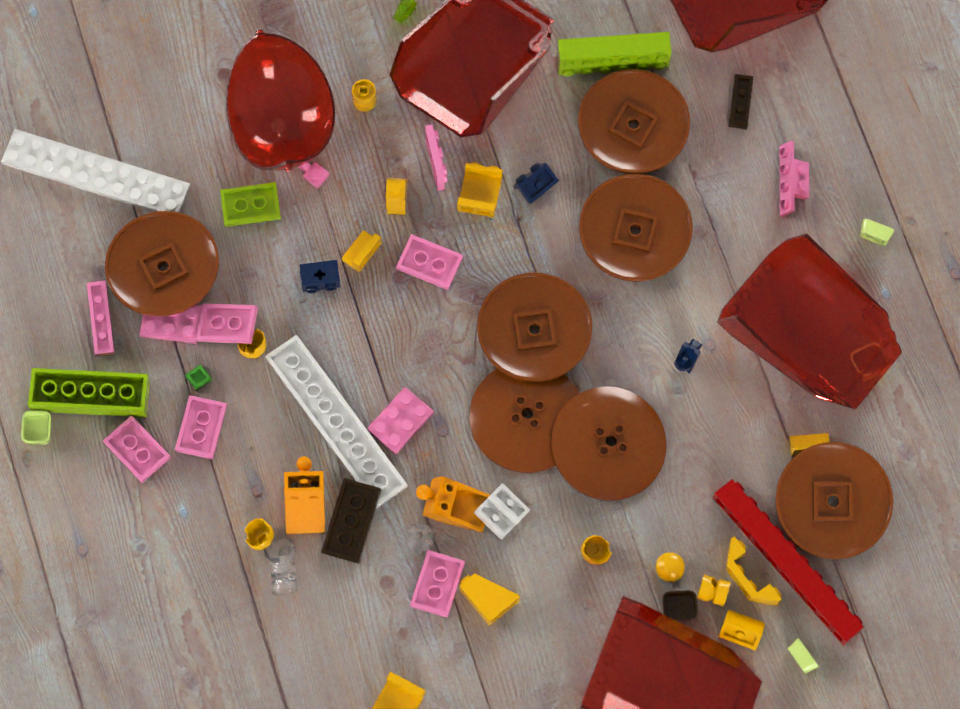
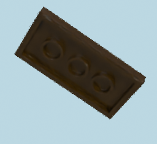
[321,478,382,564]

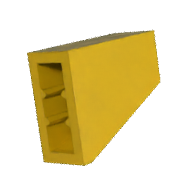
[386,178,408,215]
[459,573,520,626]

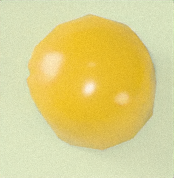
[237,329,267,358]
[244,518,274,550]
[581,535,612,565]
[655,552,685,582]

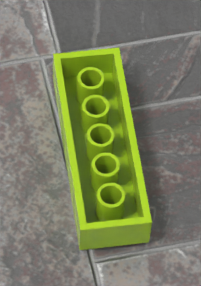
[557,32,672,76]
[28,368,150,418]

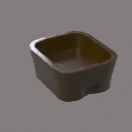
[662,590,698,621]

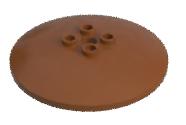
[578,69,690,174]
[579,174,693,282]
[105,211,219,317]
[477,273,592,382]
[469,369,579,473]
[551,386,666,501]
[775,442,893,559]

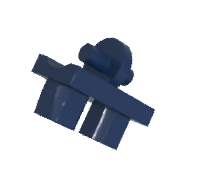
[674,339,702,374]

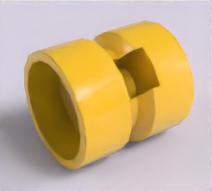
[352,79,377,112]
[697,574,731,607]

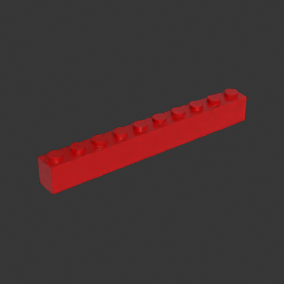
[713,479,863,646]

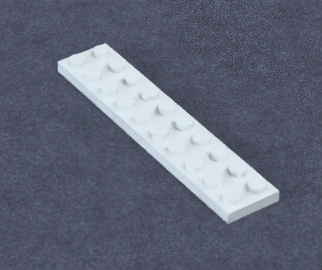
[1,129,191,213]
[265,335,408,509]

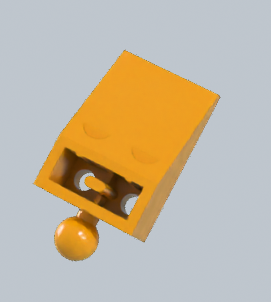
[284,456,325,534]
[416,476,490,533]

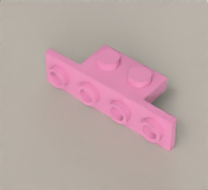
[779,141,809,217]

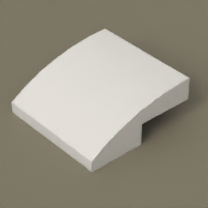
[474,483,530,540]

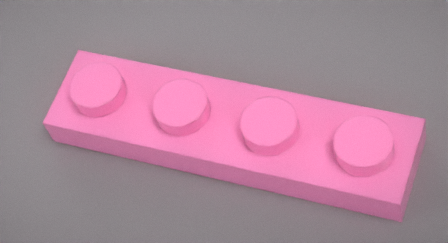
[87,280,115,357]

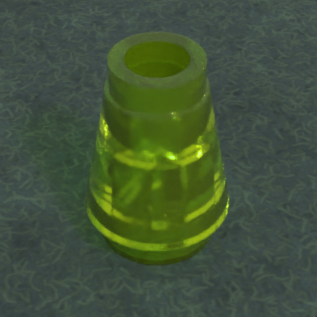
[392,0,418,24]

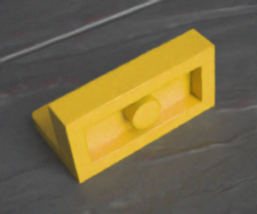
[342,231,382,272]
[789,433,830,457]
[719,610,765,651]

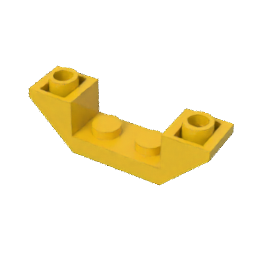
[725,536,782,606]

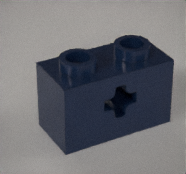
[299,260,341,293]

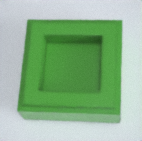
[185,364,212,391]

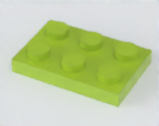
[220,182,281,227]

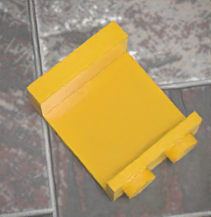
[457,162,503,218]
[372,671,426,709]

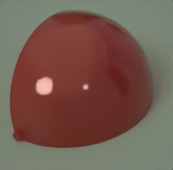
[226,30,335,171]

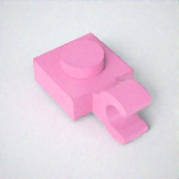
[296,157,330,189]

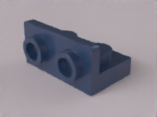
[513,163,559,204]

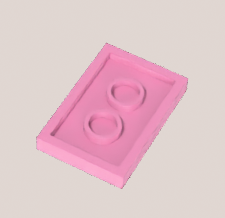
[425,124,448,191]
[396,234,463,290]
[196,304,258,344]
[139,305,202,344]
[367,387,434,455]
[175,395,227,460]
[103,415,171,483]
[410,550,465,618]

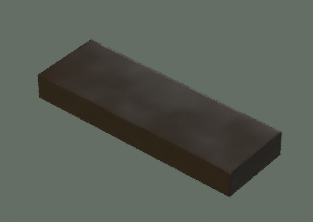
[728,74,754,130]

